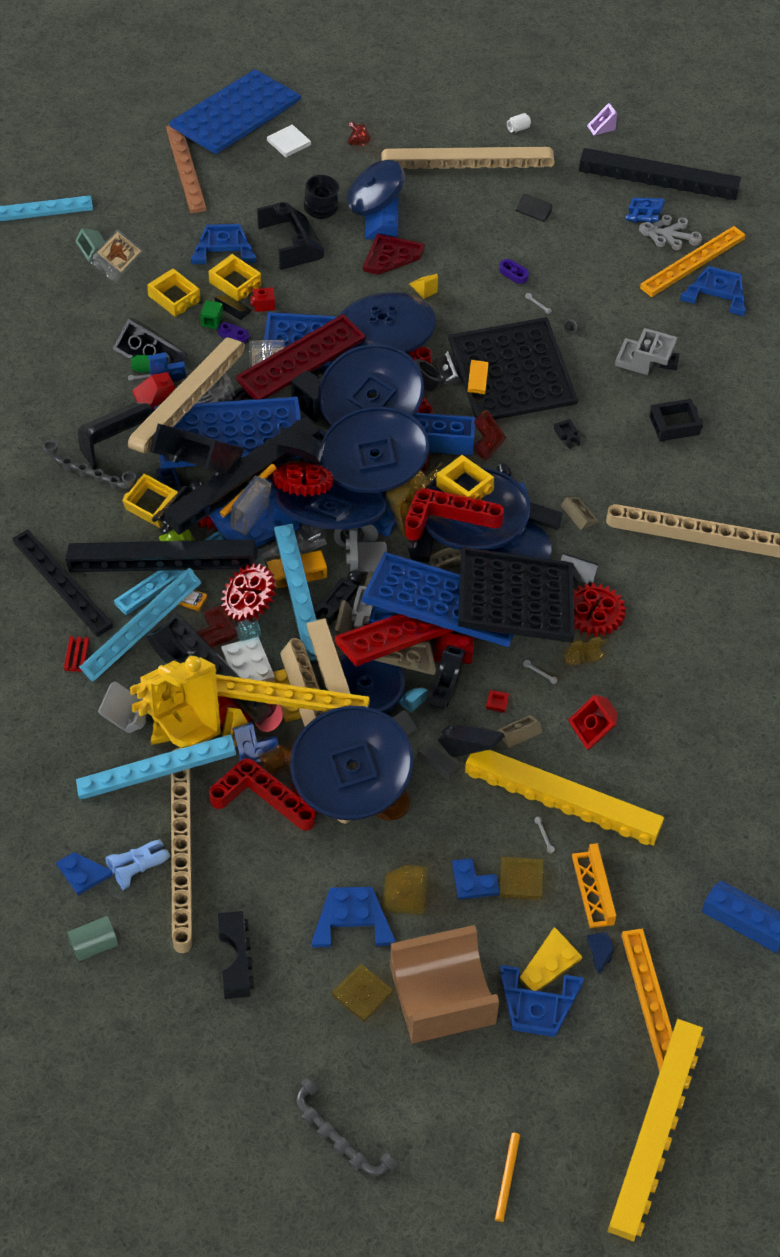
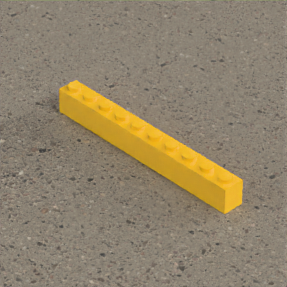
[465,750,664,846]
[607,1019,705,1242]

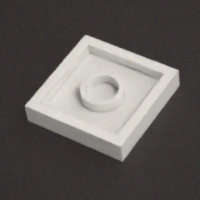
[267,125,311,157]

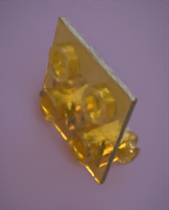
[404,463,442,501]
[563,637,608,666]

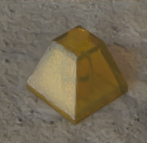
[386,484,415,536]
[382,865,428,915]

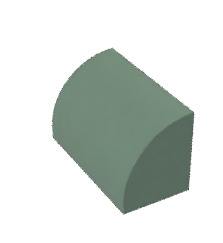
[75,228,106,262]
[67,916,118,962]

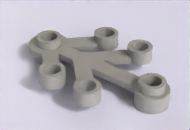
[639,215,702,250]

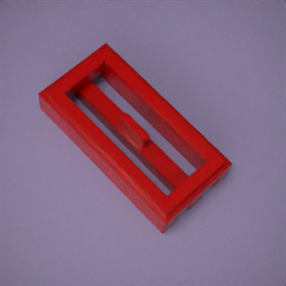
[64,636,89,672]

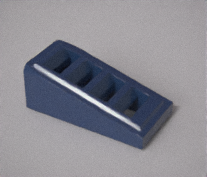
[156,467,182,491]

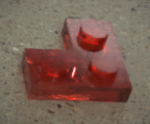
[474,410,506,461]
[197,605,237,647]

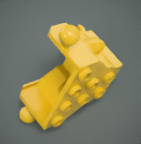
[130,656,221,748]

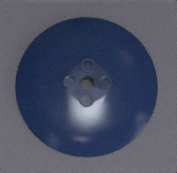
[338,292,436,354]
[318,344,424,426]
[321,407,429,493]
[425,467,530,551]
[276,474,387,529]
[290,706,413,820]

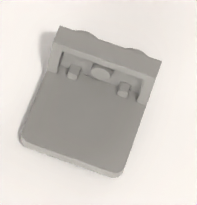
[346,531,387,574]
[98,682,147,733]

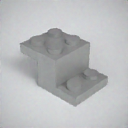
[615,328,677,375]

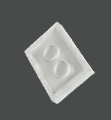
[221,636,275,682]

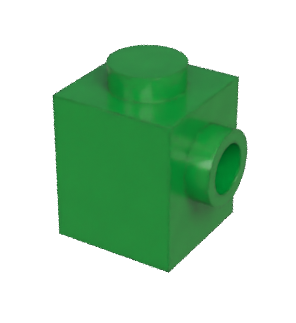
[200,300,223,329]

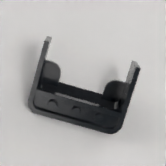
[257,202,324,270]
[78,402,154,469]
[150,423,244,477]

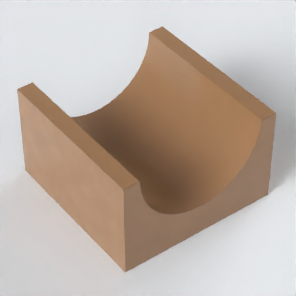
[390,925,499,1043]

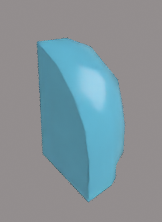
[399,687,430,713]

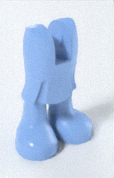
[105,839,171,890]

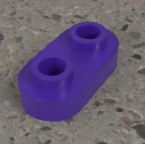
[499,259,529,284]
[218,322,249,344]

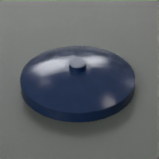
[347,160,405,216]
[489,521,552,560]
[339,654,405,714]

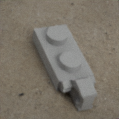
[351,586,374,629]

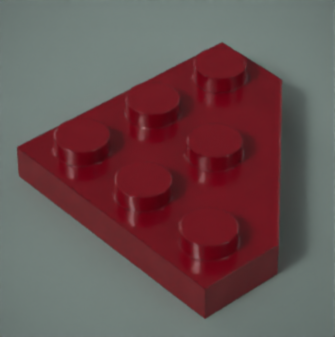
[363,234,425,275]

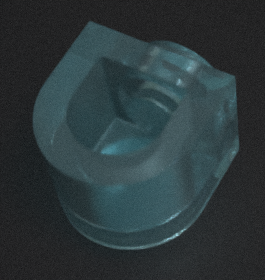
[235,619,262,642]

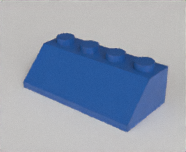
[365,195,398,239]
[414,413,475,456]
[702,880,780,953]

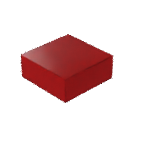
[486,690,509,713]

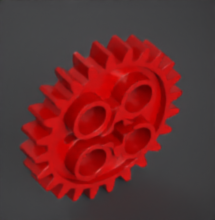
[273,461,333,497]
[221,563,277,623]
[573,583,626,637]

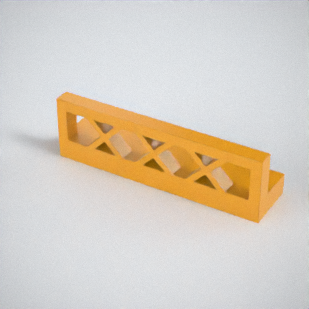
[572,843,616,928]

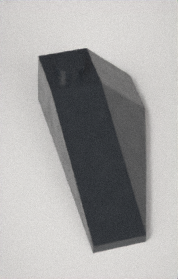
[112,318,188,364]
[437,725,505,758]

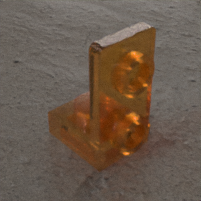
[260,745,292,774]

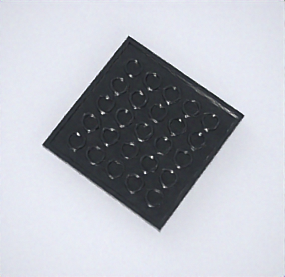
[448,317,578,423]
[458,547,575,643]

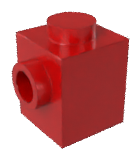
[250,287,275,312]

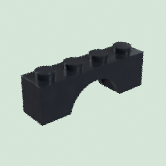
[217,911,254,999]

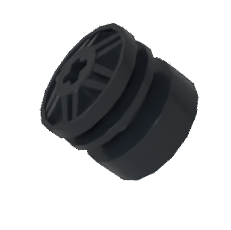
[304,175,340,219]

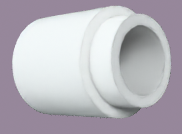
[507,113,531,133]

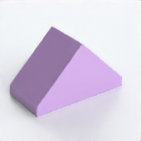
[587,103,618,135]

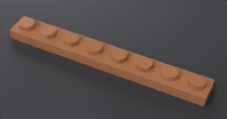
[166,126,206,214]

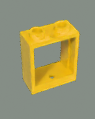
[208,254,261,302]
[147,269,201,317]
[436,455,494,500]
[122,474,178,528]

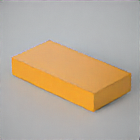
[467,360,488,394]

